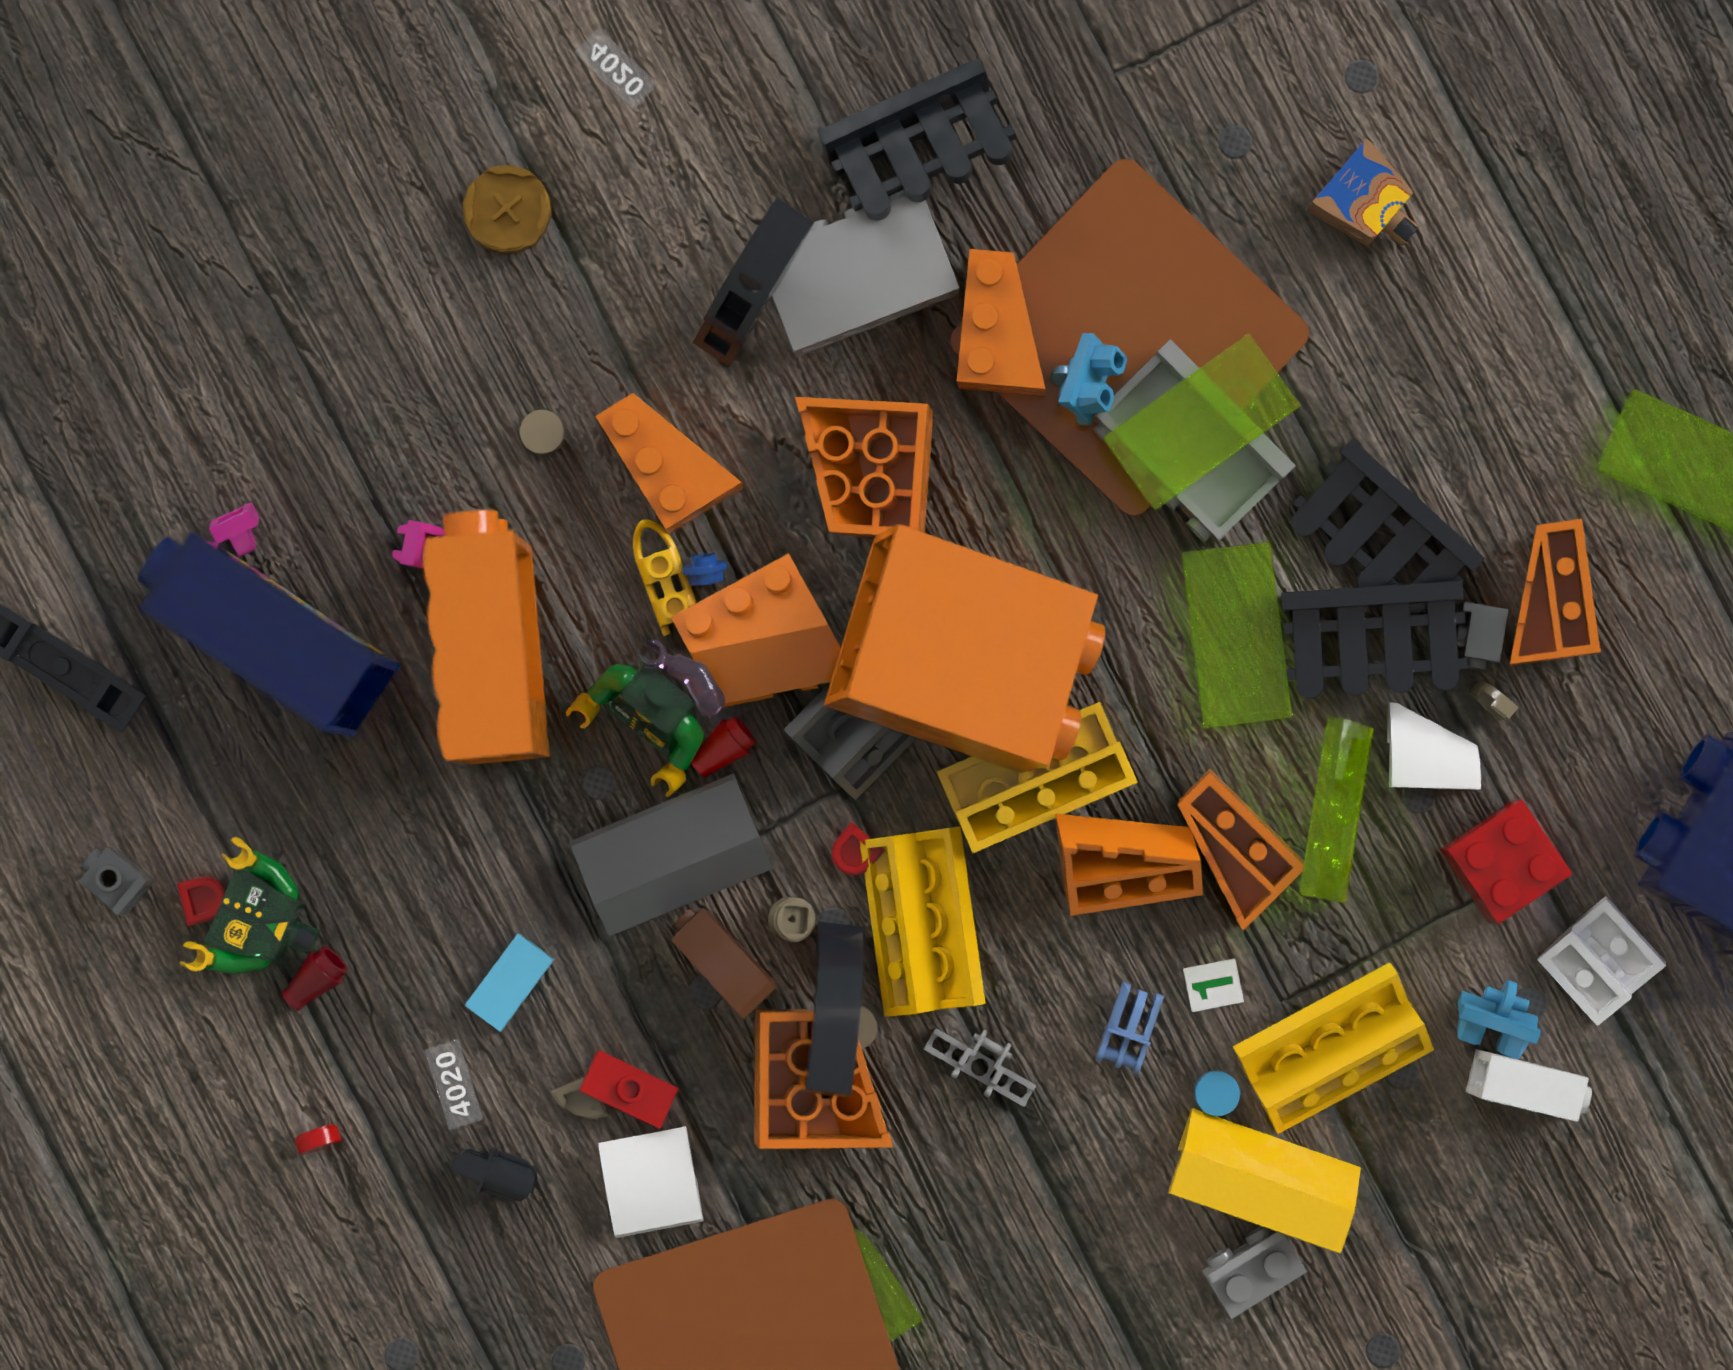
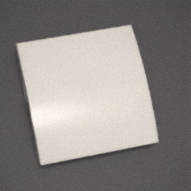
[1537,896,1666,1026]
[598,1126,703,1238]

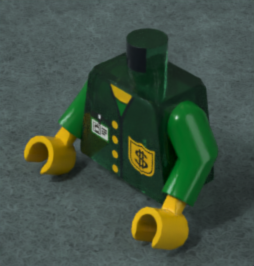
[566,663,704,797]
[179,837,320,974]

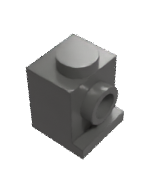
[1456,602,1509,671]
[79,847,156,916]

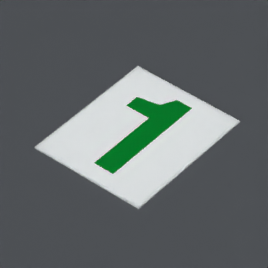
[1183,959,1244,1012]

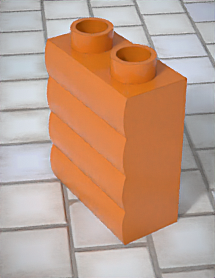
[423,510,550,765]

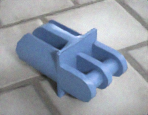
[1095,981,1164,1075]

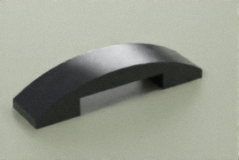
[0,603,147,733]
[805,921,864,1097]

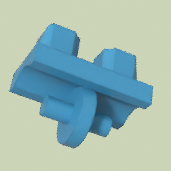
[1051,333,1128,425]
[1457,980,1541,1059]

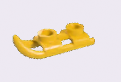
[633,519,697,636]

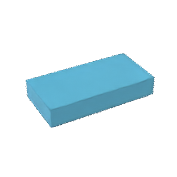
[465,933,555,1032]

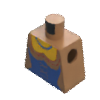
[1307,138,1419,247]

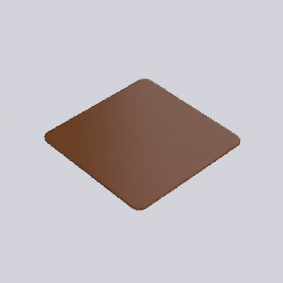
[950,159,1309,516]
[593,1199,900,1370]

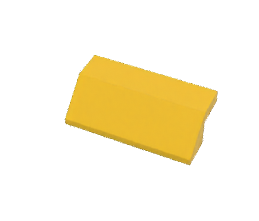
[936,702,1138,853]
[860,826,986,1017]
[1233,962,1434,1134]
[1168,1108,1361,1254]

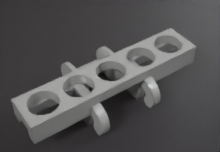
[924,1028,1036,1107]

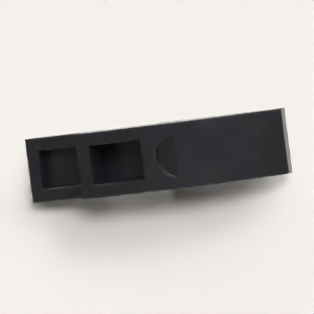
[692,198,815,367]

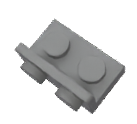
[1202,1226,1307,1319]

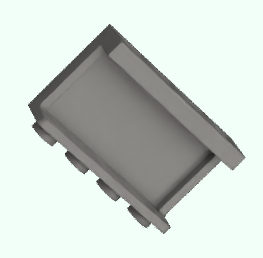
[772,190,960,358]
[1093,339,1296,544]

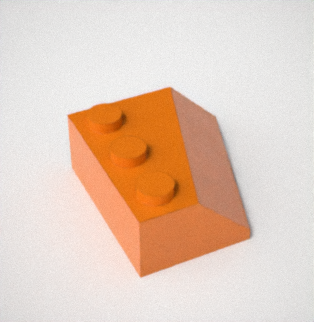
[795,397,933,540]
[671,553,841,708]
[754,1009,894,1149]

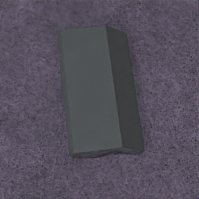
[783,682,917,800]
[569,773,773,936]

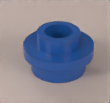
[682,553,727,585]

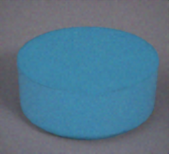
[1194,1070,1240,1116]

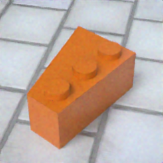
[957,249,1046,396]
[595,393,744,534]
[1509,519,1601,666]
[1178,769,1306,931]
[1055,814,1203,916]

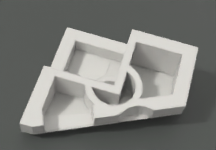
[1387,703,1481,790]

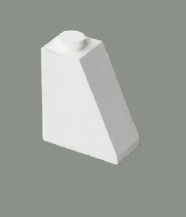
[1466,1049,1592,1122]

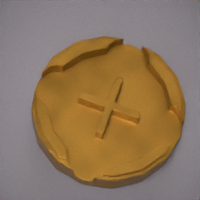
[463,165,552,254]

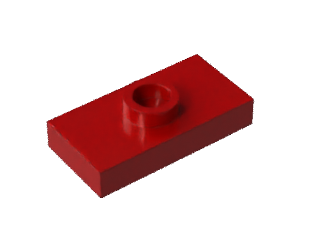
[578,1050,679,1129]

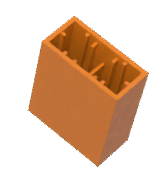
[824,524,1105,773]

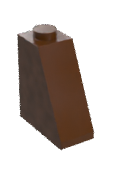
[670,908,778,1019]

